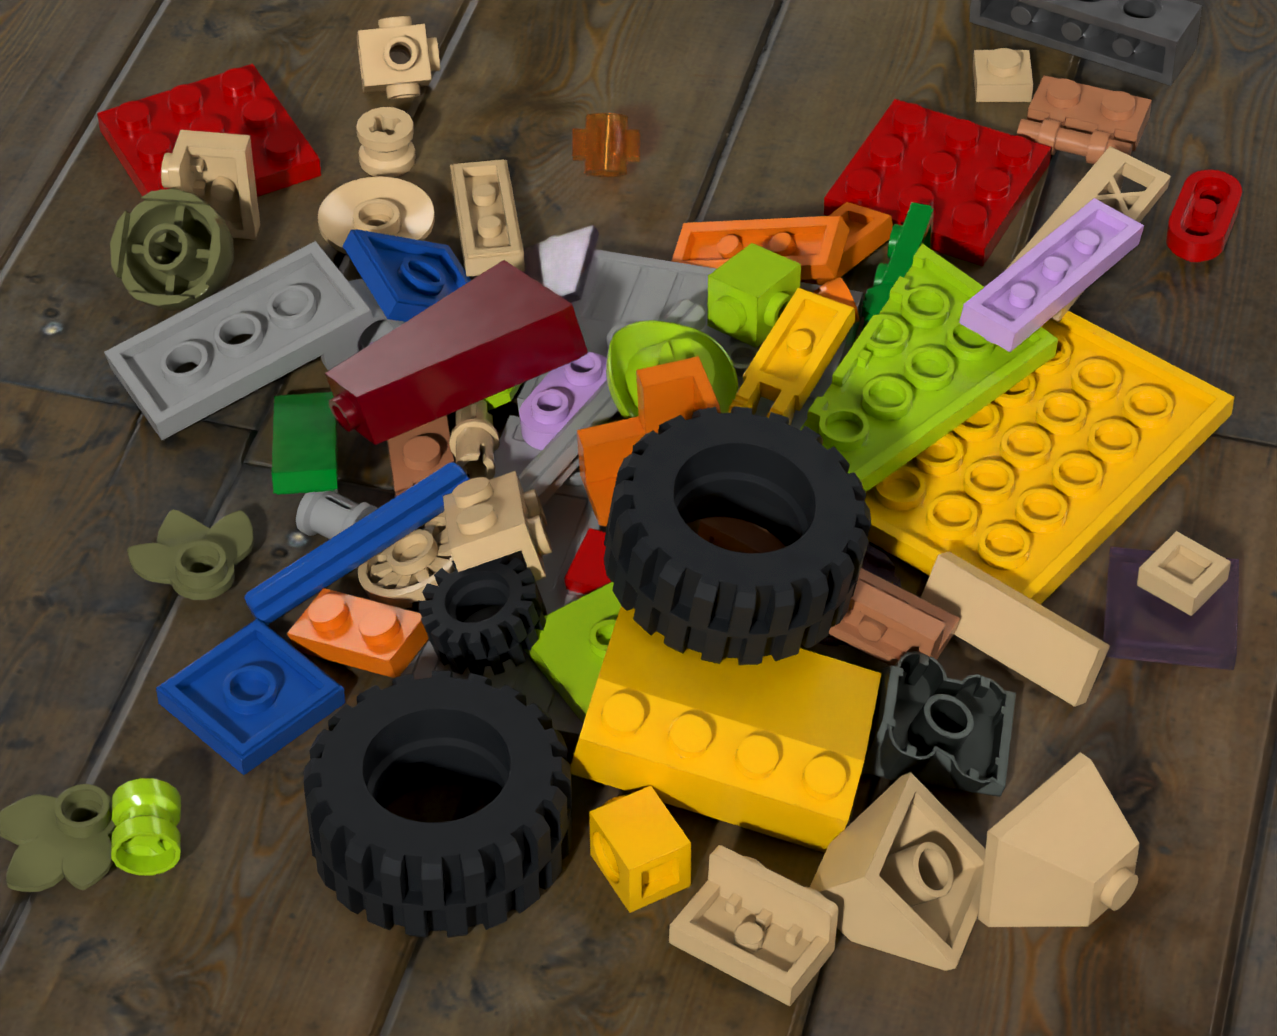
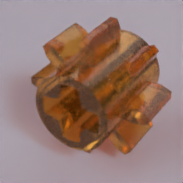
[572,113,640,177]

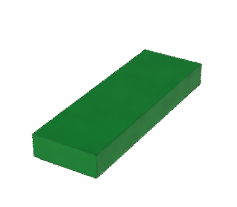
[272,392,338,495]

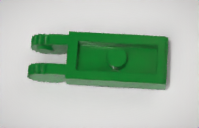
[862,202,934,331]

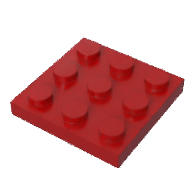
[97,63,321,197]
[824,99,1051,266]

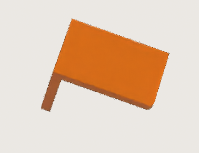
[577,356,721,527]

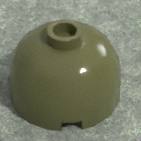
[110,188,234,311]

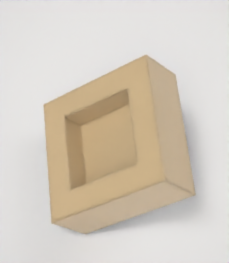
[973,48,1033,102]
[1137,531,1231,616]

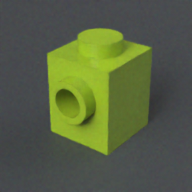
[707,243,801,348]

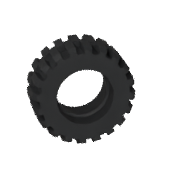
[604,406,871,665]
[303,671,572,938]

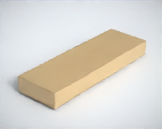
[450,159,525,277]
[921,552,1110,707]

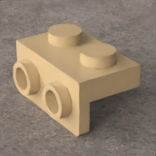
[161,130,260,240]
[443,471,553,581]
[669,845,838,1006]

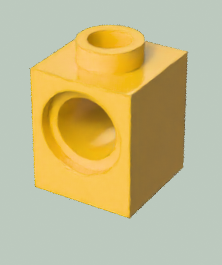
[589,785,691,913]

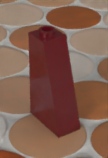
[325,260,588,445]

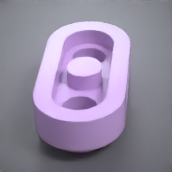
[519,352,607,450]

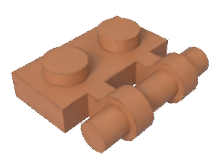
[1017,75,1152,164]

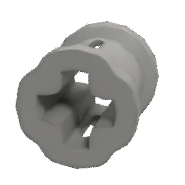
[296,489,378,539]

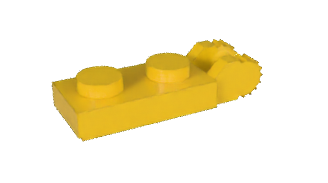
[727,288,855,426]

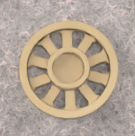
[358,511,455,609]

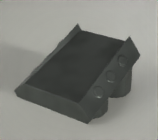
[861,651,1016,797]

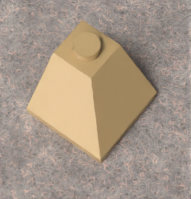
[978,752,1140,927]
[810,773,985,971]

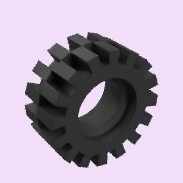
[419,555,548,676]

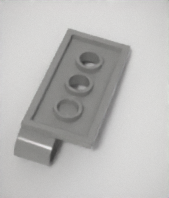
[104,241,405,440]

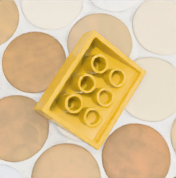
[571,606,882,853]

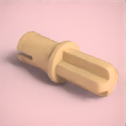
[449,400,500,480]

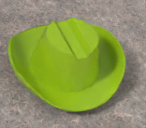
[606,320,738,419]

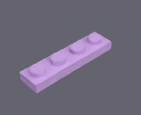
[959,198,1144,352]

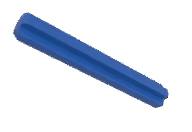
[244,462,470,625]

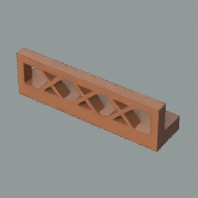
[698,517,960,666]

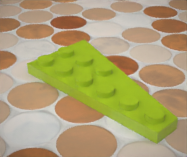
[800,243,1058,492]

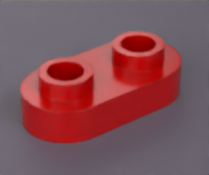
[1166,170,1242,262]

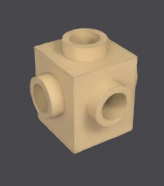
[356,16,440,99]

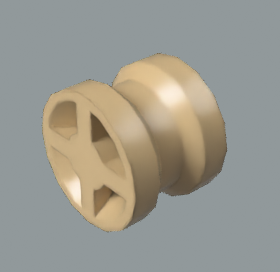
[356,107,416,177]

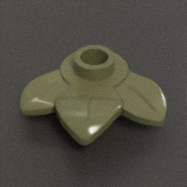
[127,509,254,600]
[0,784,116,892]

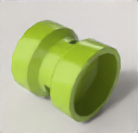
[111,778,181,876]

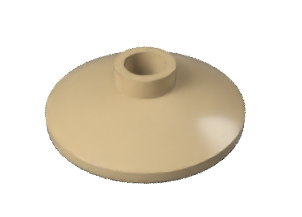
[318,176,435,255]

